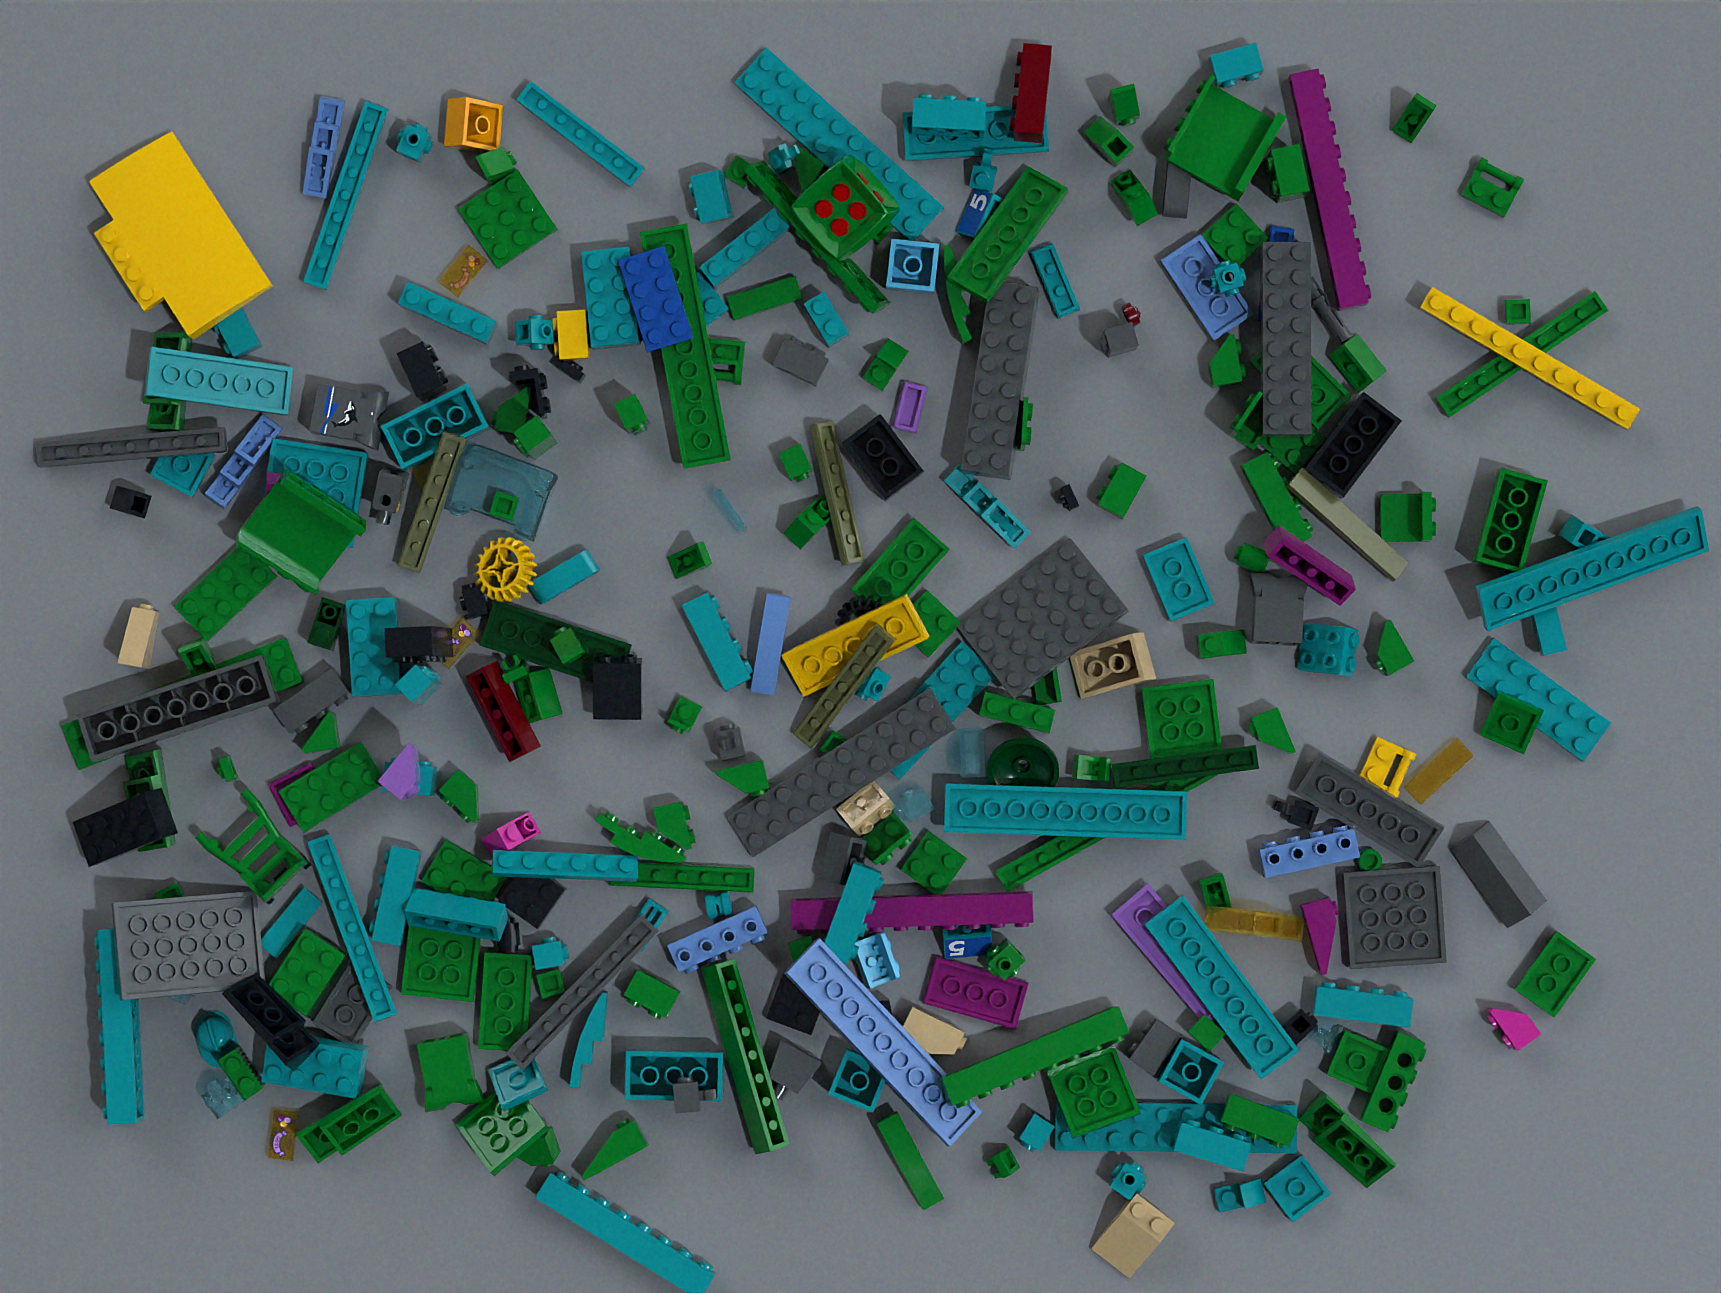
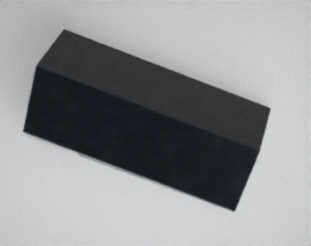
[222,973,320,1071]

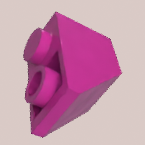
[481,812,541,858]
[1486,1008,1541,1051]

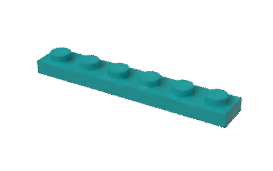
[516,81,645,188]
[492,850,638,882]

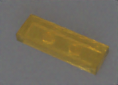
[1404,738,1474,805]

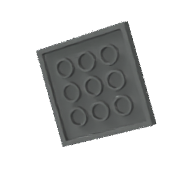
[1343,866,1447,969]

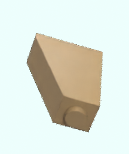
[118,604,160,669]
[902,1006,967,1055]

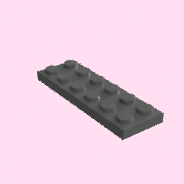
[1295,751,1444,868]

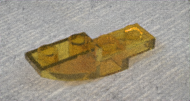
[1205,906,1304,942]

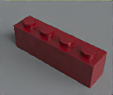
[1009,43,1052,143]
[465,661,541,762]

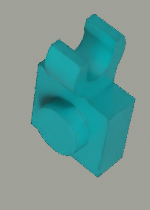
[767,143,800,176]
[969,148,998,192]

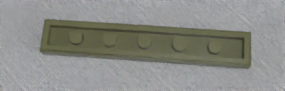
[810,421,865,566]
[397,430,467,573]
[1286,467,1409,582]
[793,624,896,749]

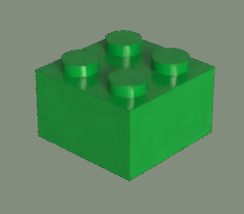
[1264,144,1310,203]

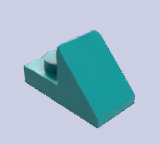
[1214,1178,1266,1213]

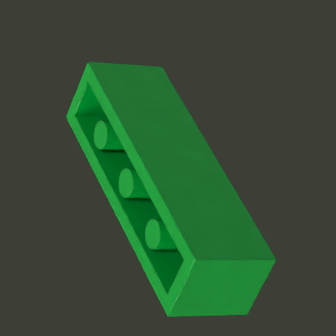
[513,416,558,460]
[1240,452,1313,542]

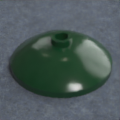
[987,737,1059,787]

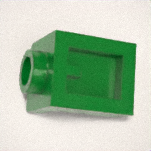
[667,696,702,735]

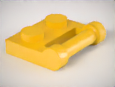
[1360,737,1417,798]

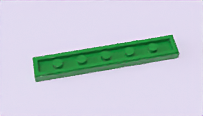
[609,863,755,893]

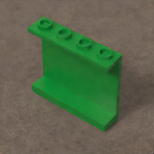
[1163,74,1287,201]
[236,469,366,595]

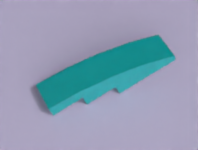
[943,463,1031,549]
[569,992,608,1088]

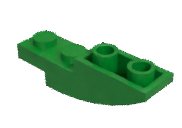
[595,812,687,863]

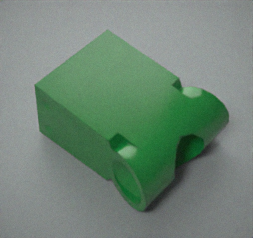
[417,1032,485,1113]

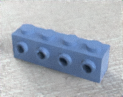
[1257,825,1360,878]
[667,906,768,974]

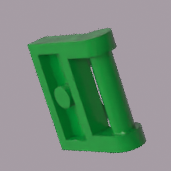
[1461,157,1524,218]
[708,338,745,385]

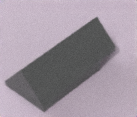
[1450,821,1547,928]

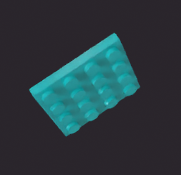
[263,438,368,548]

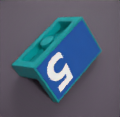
[956,188,1003,239]
[942,924,992,959]

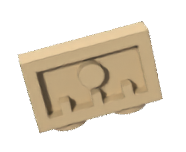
[836,780,896,837]

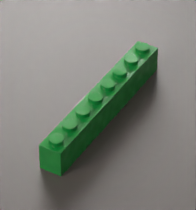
[701,959,790,1154]
[938,1006,1129,1108]

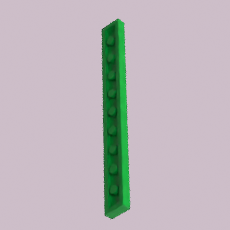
[995,775,1217,892]

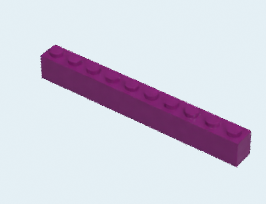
[1288,68,1371,311]
[790,891,1034,934]

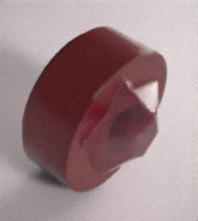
[1121,302,1141,327]

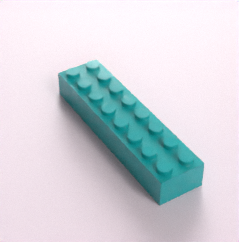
[94,928,145,1125]

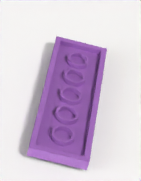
[1111,883,1214,1020]

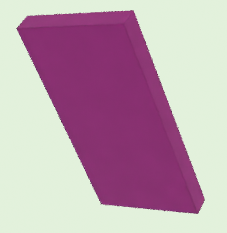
[923,957,1029,1029]

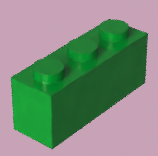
[979,692,1055,734]
[1219,1093,1299,1148]

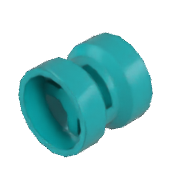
[705,892,733,919]

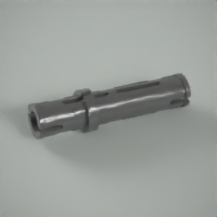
[1311,277,1353,345]

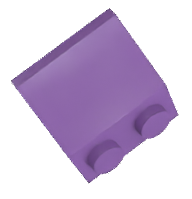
[378,743,421,800]

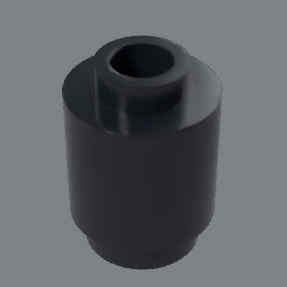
[496,918,521,953]

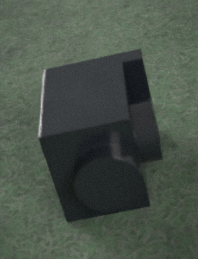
[459,583,490,621]
[1282,1009,1318,1049]

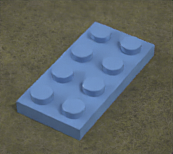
[1160,234,1254,341]

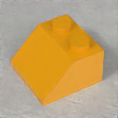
[444,97,503,152]

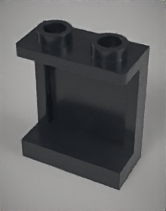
[593,654,643,720]

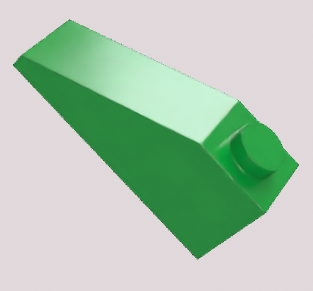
[581,1118,649,1181]

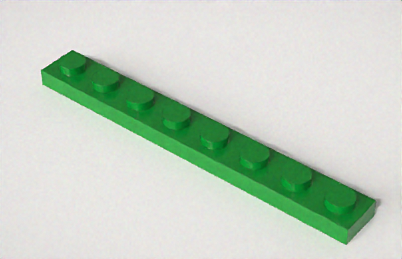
[1435,291,1609,418]

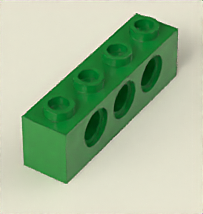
[1359,1031,1427,1132]

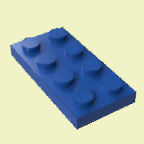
[618,246,693,353]

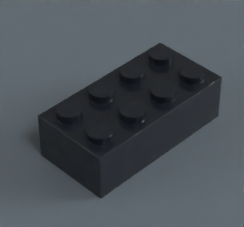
[1304,392,1402,499]
[73,788,178,867]

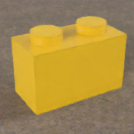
[553,310,590,362]

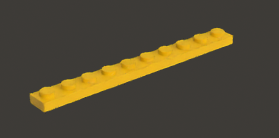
[1419,287,1640,430]

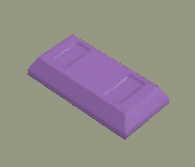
[893,381,927,434]

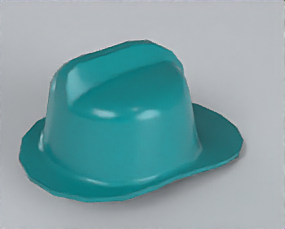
[194,1010,238,1068]

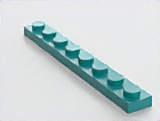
[303,101,389,291]
[307,834,397,1023]

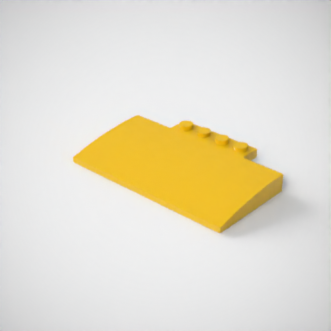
[89,131,273,340]

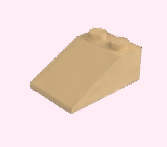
[1070,632,1156,699]
[1091,1192,1175,1278]

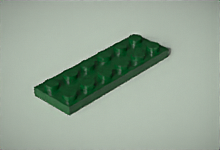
[480,600,632,683]

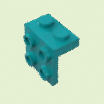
[1297,623,1359,678]

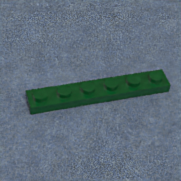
[1111,745,1259,788]

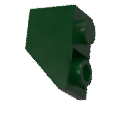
[307,597,346,651]

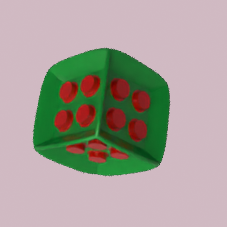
[791,155,901,261]

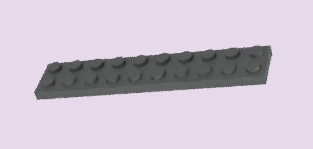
[727,688,956,857]

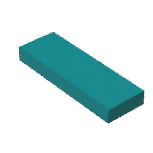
[1030,243,1080,319]
[261,887,323,959]

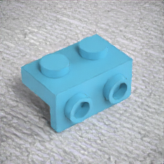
[855,932,900,989]

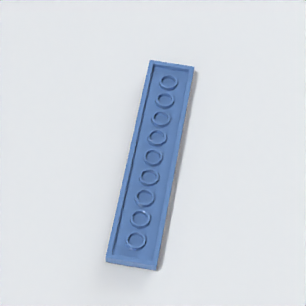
[784,938,982,1146]

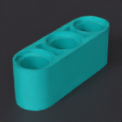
[528,549,600,605]

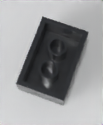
[842,414,924,502]
[385,626,453,664]

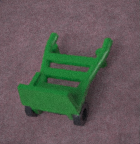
[195,788,312,905]

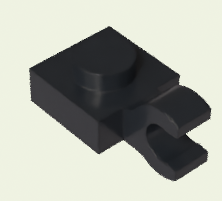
[1273,800,1319,831]

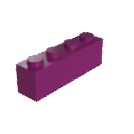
[1264,525,1356,606]

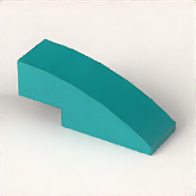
[1530,607,1567,656]

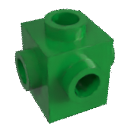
[985,938,1025,981]

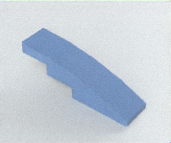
[303,96,345,198]
[205,414,282,510]
[750,593,791,696]

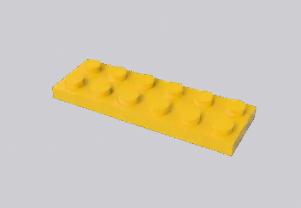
[781,594,929,697]

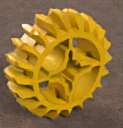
[473,537,538,602]

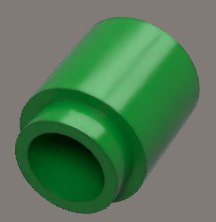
[1233,542,1270,573]

